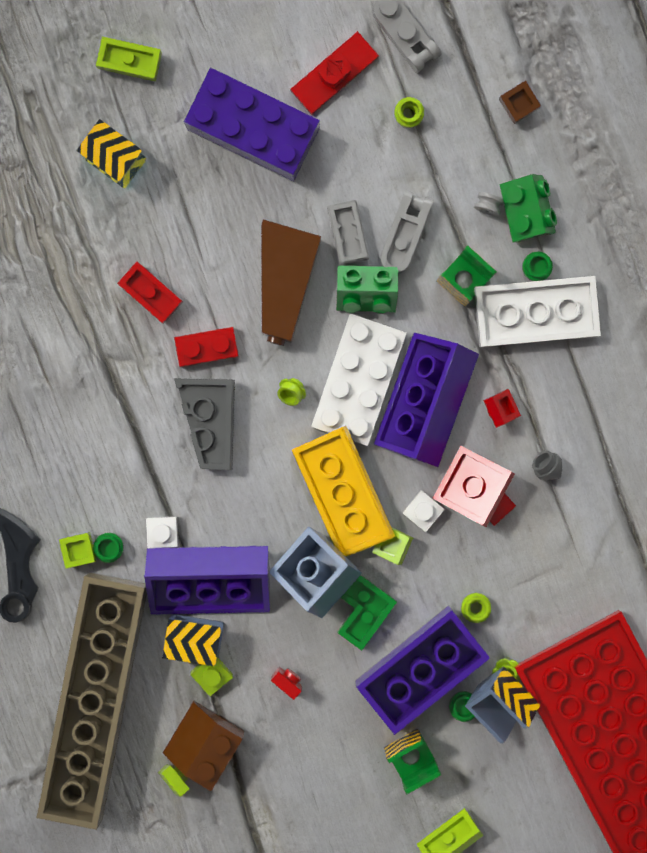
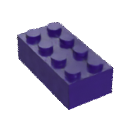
[184,67,320,182]
[355,606,490,735]

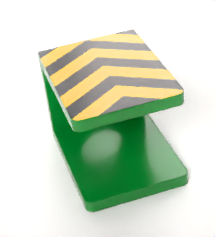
[437,245,497,307]
[384,729,441,794]

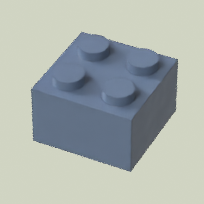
[269,526,362,618]

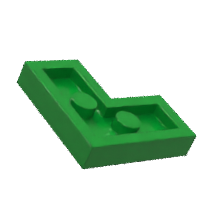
[337,575,397,651]

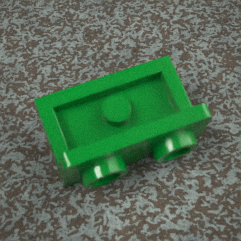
[499,174,557,243]
[336,265,398,314]

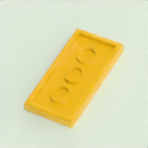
[292,426,395,557]

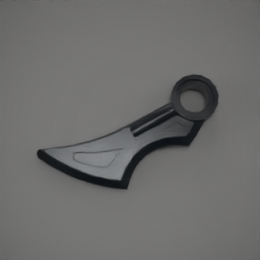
[0,508,41,623]

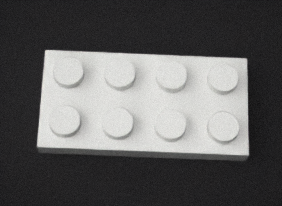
[474,276,601,347]
[311,313,406,446]

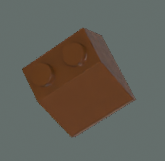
[163,701,245,791]

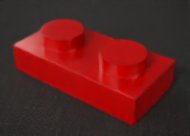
[117,261,183,324]
[174,327,239,367]

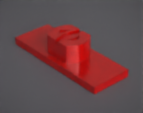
[290,31,379,115]

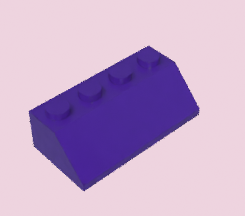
[374,332,479,467]
[144,546,270,615]

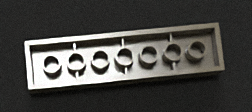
[36,573,147,830]

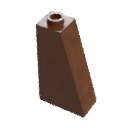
[261,219,321,346]

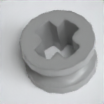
[474,192,504,216]

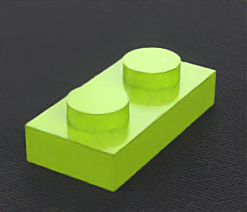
[96,36,162,82]
[417,808,484,853]

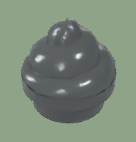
[532,451,563,481]

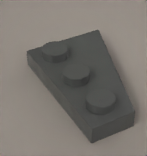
[174,378,235,470]

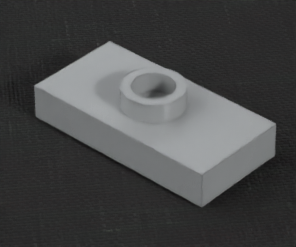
[327,200,369,265]

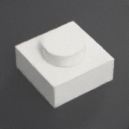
[402,490,445,532]
[146,516,179,548]

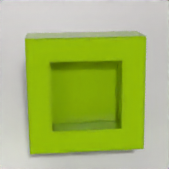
[372,527,413,565]
[59,532,97,569]
[190,657,233,696]
[157,764,189,797]

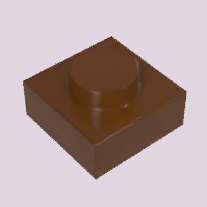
[499,80,541,124]

